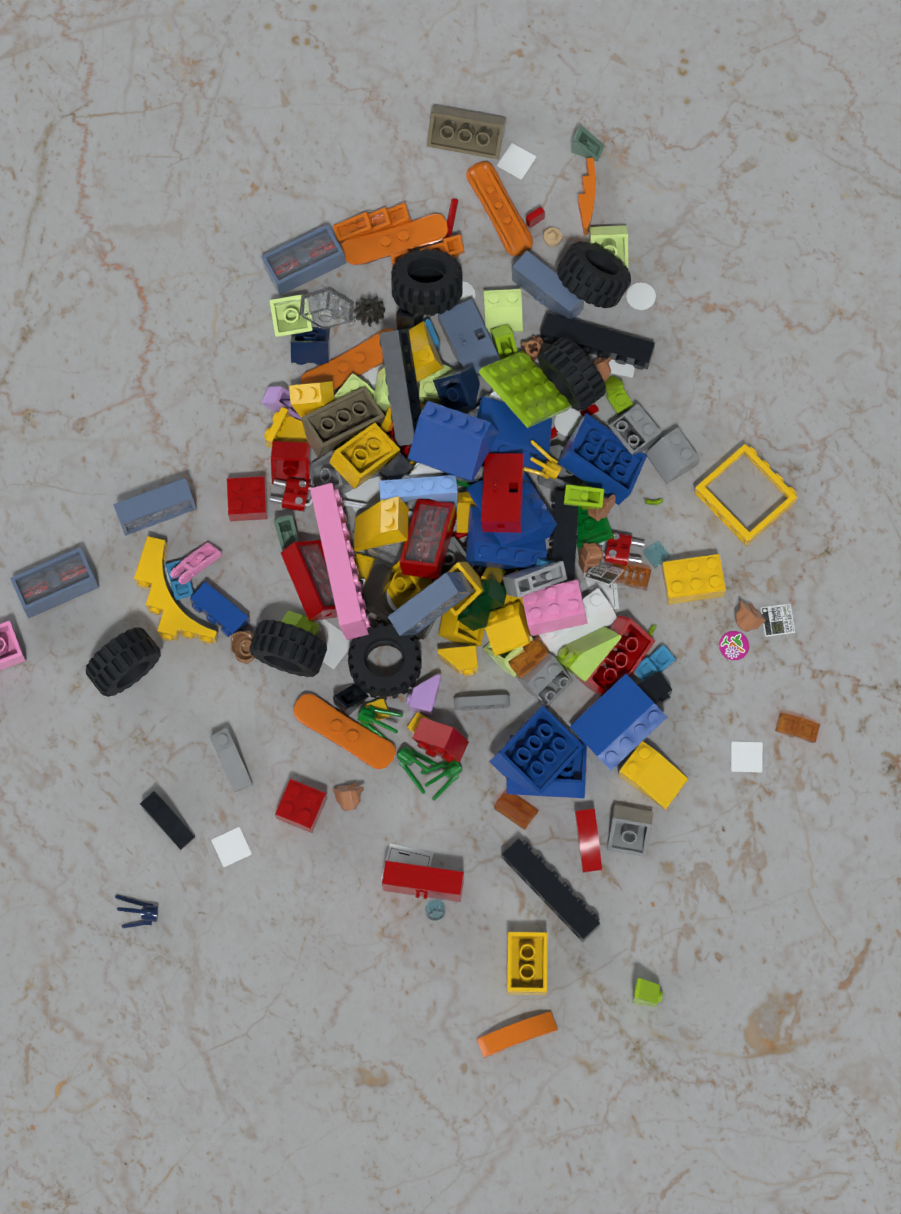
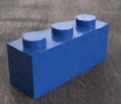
[190,582,250,637]

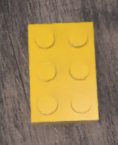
[661,554,726,605]
[507,932,548,995]

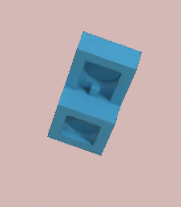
[165,559,194,601]
[634,645,677,682]

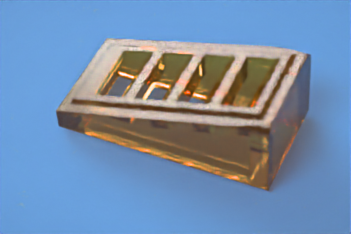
[613,564,652,591]

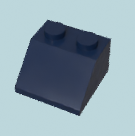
[290,327,330,365]
[433,366,480,412]

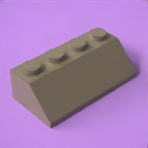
[426,105,506,160]
[301,386,385,457]

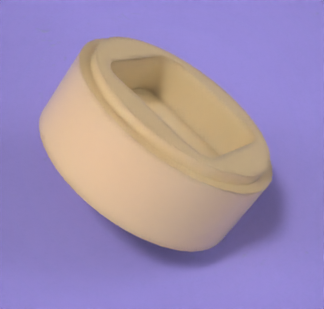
[543,227,562,247]

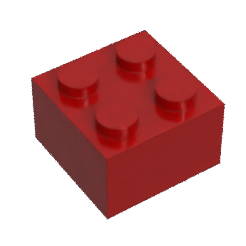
[227,476,268,521]
[412,718,469,763]
[275,779,327,833]

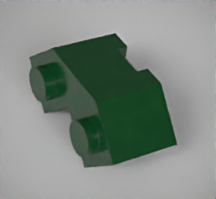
[457,578,507,631]

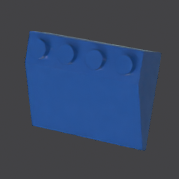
[476,396,552,471]
[408,401,499,482]
[558,413,647,505]
[466,472,557,548]
[466,507,547,571]
[569,674,667,771]
[489,706,584,796]
[506,735,587,798]

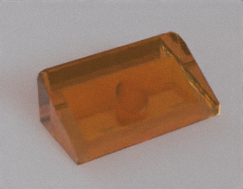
[494,789,539,830]

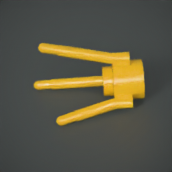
[524,440,562,480]

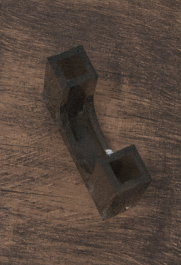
[362,561,435,640]

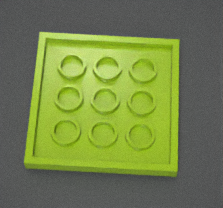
[478,351,572,428]

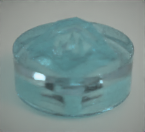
[425,900,445,921]

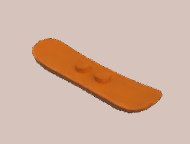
[466,161,533,257]
[341,213,448,265]
[300,328,394,390]
[293,694,396,769]

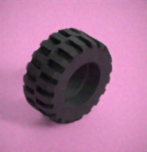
[557,241,631,308]
[391,249,463,316]
[538,338,606,411]
[249,620,327,677]
[348,623,422,700]
[85,627,161,697]

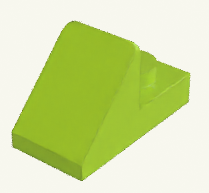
[604,375,633,415]
[564,484,604,510]

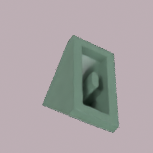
[571,126,605,161]
[274,514,299,551]

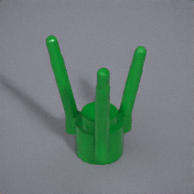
[357,705,403,740]
[397,746,437,794]
[421,761,462,801]

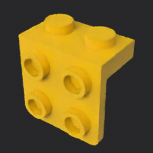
[264,407,308,449]

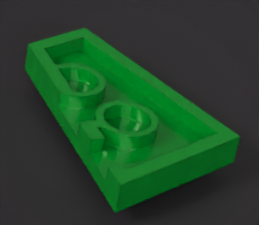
[577,506,614,551]

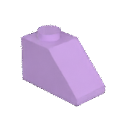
[261,386,302,421]
[406,674,441,716]

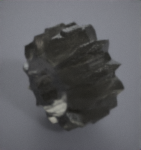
[354,295,386,327]

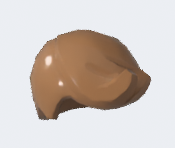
[230,630,255,664]

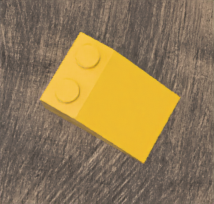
[409,321,444,382]
[329,423,400,489]
[354,496,409,552]
[618,741,688,810]

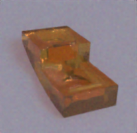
[508,637,549,678]
[775,713,820,743]

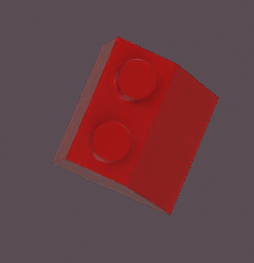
[271,441,311,484]

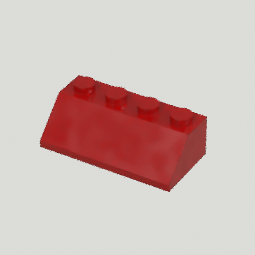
[575,616,655,696]

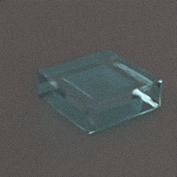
[643,541,670,568]

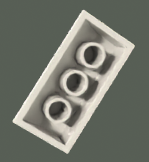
[536,588,617,666]

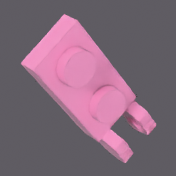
[170,542,222,585]

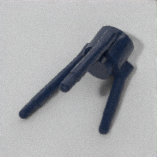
[115,895,158,928]

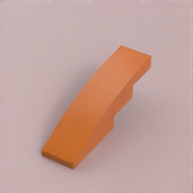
[578,157,596,236]
[333,202,412,243]

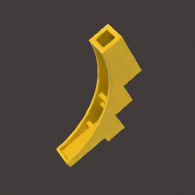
[134,536,218,644]

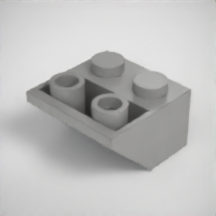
[608,404,662,455]
[515,649,573,708]

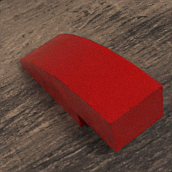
[575,808,602,873]

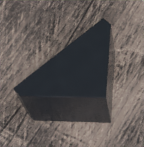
[379,452,413,480]
[333,684,369,717]

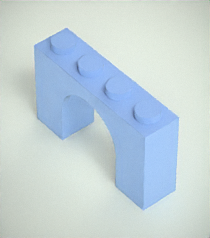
[379,475,457,511]

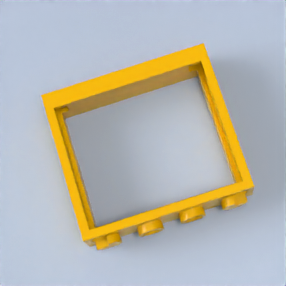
[694,444,798,547]

